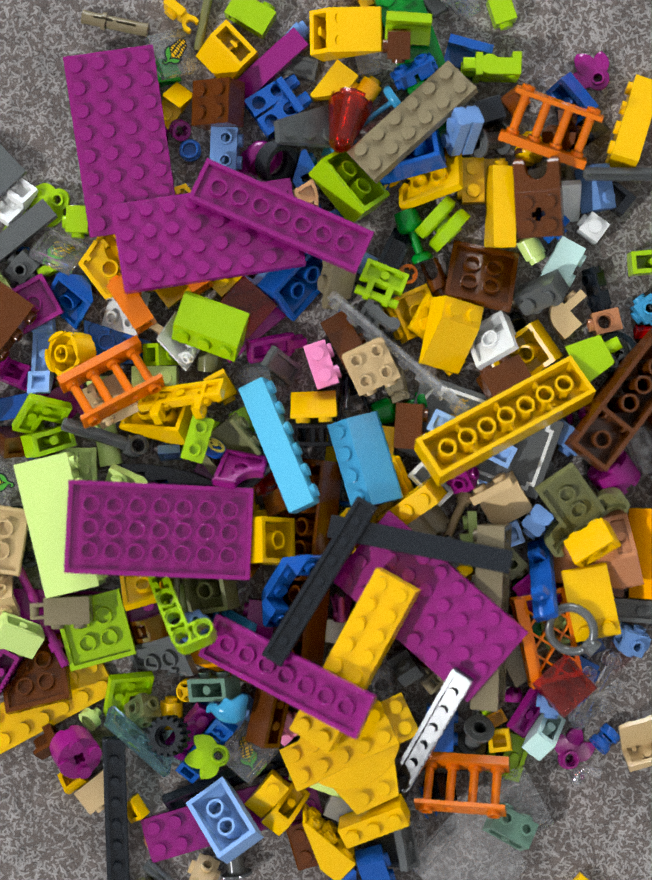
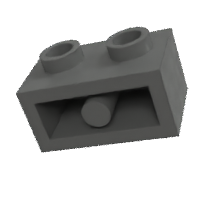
[514,269,569,316]

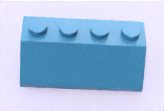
[327,411,403,507]

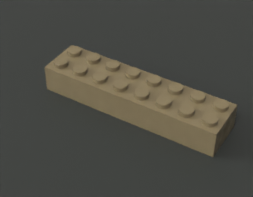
[467,523,512,712]

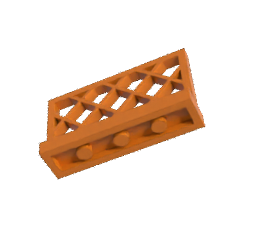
[509,587,583,689]

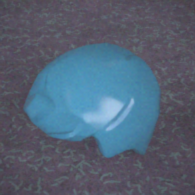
[206,694,248,724]

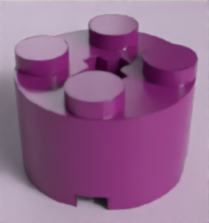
[587,449,641,495]
[50,725,102,779]

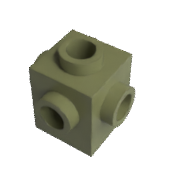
[124,693,162,728]

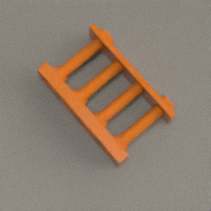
[498,83,604,170]
[56,335,165,429]
[414,752,510,819]

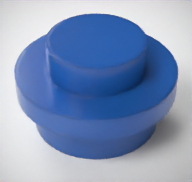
[179,139,201,162]

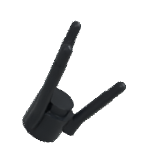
[335,373,371,422]

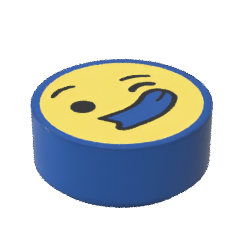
[206,437,226,459]

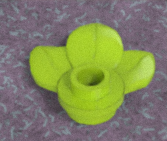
[29,183,70,228]
[184,734,230,779]

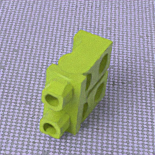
[460,51,522,83]

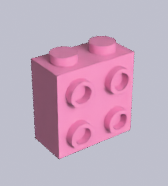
[303,339,342,391]

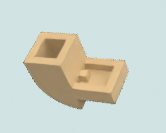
[548,289,587,340]

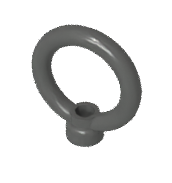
[545,603,602,657]

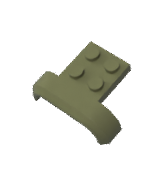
[534,462,630,557]

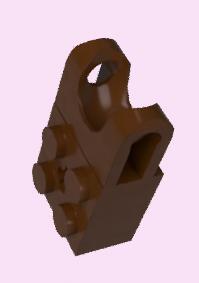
[513,155,565,239]

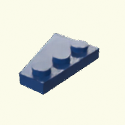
[84,320,152,364]

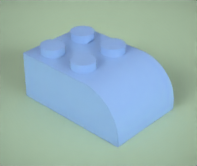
[186,777,264,864]

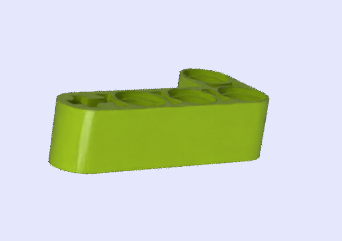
[148,576,217,655]

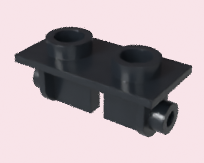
[581,266,612,313]

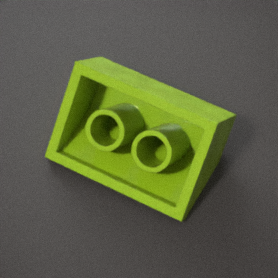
[171,290,250,362]

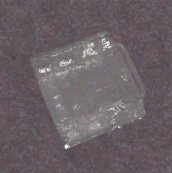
[413,813,527,880]

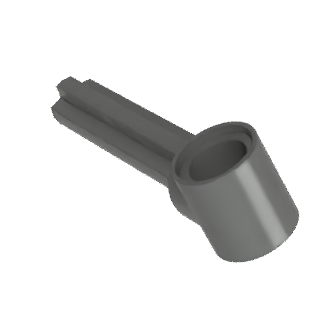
[61,418,149,459]

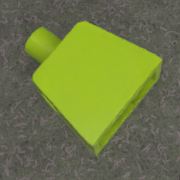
[565,335,623,382]

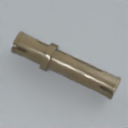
[81,9,149,38]

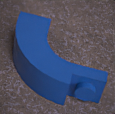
[175,717,239,783]

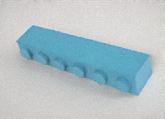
[238,377,320,514]

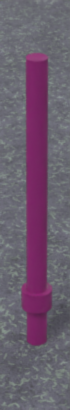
[18,566,70,668]

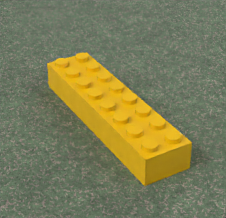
[414,355,596,486]
[289,567,421,753]

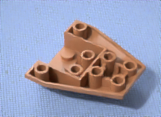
[553,510,644,589]

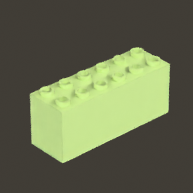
[13,452,108,599]

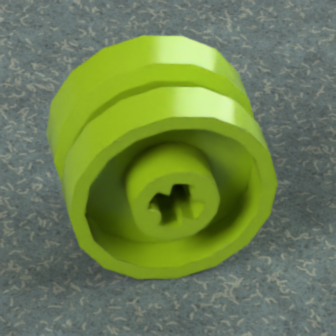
[414,195,471,252]

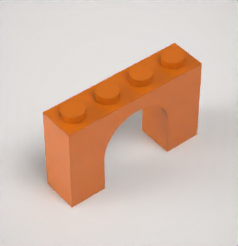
[106,274,214,335]

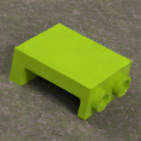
[180,415,220,464]

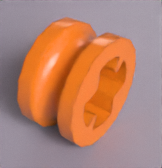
[399,264,418,285]

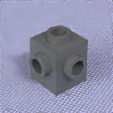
[5,248,42,284]

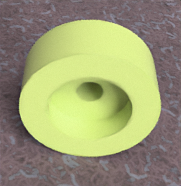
[78,707,102,731]

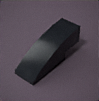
[365,228,411,295]

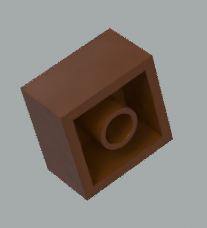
[191,77,245,130]

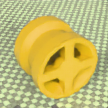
[176,678,191,702]

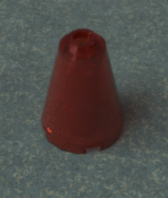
[328,87,373,153]

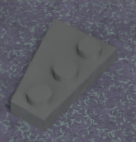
[274,103,338,149]
[130,636,198,676]

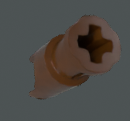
[421,257,447,297]

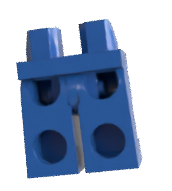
[244,74,312,140]

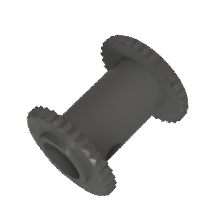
[473,123,513,158]
[457,714,495,755]
[222,853,253,880]

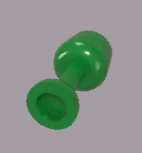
[394,207,433,265]
[370,391,427,425]

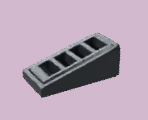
[291,424,333,446]

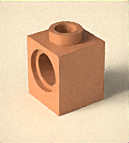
[586,307,623,336]

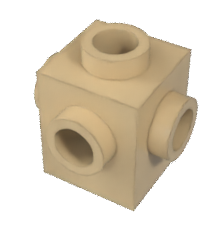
[187,853,221,880]

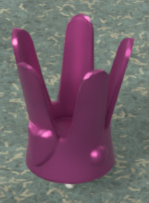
[330,594,353,628]

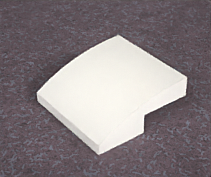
[0,178,38,227]

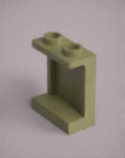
[202,412,263,477]

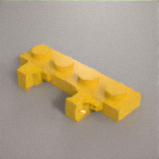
[137,378,227,425]

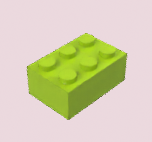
[308,143,390,223]

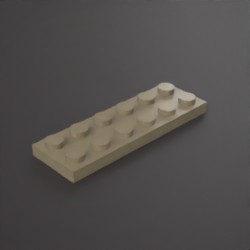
[347,60,479,184]

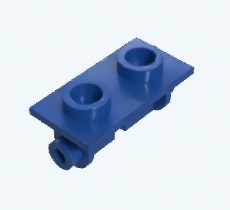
[389,52,438,90]

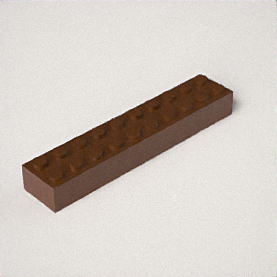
[274,458,342,667]

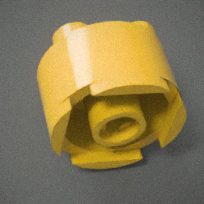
[44,331,97,376]

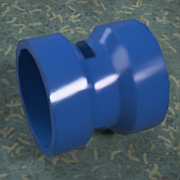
[589,723,620,755]

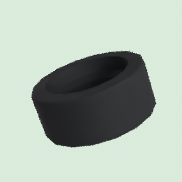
[255,140,298,181]

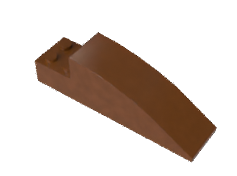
[564,328,652,472]

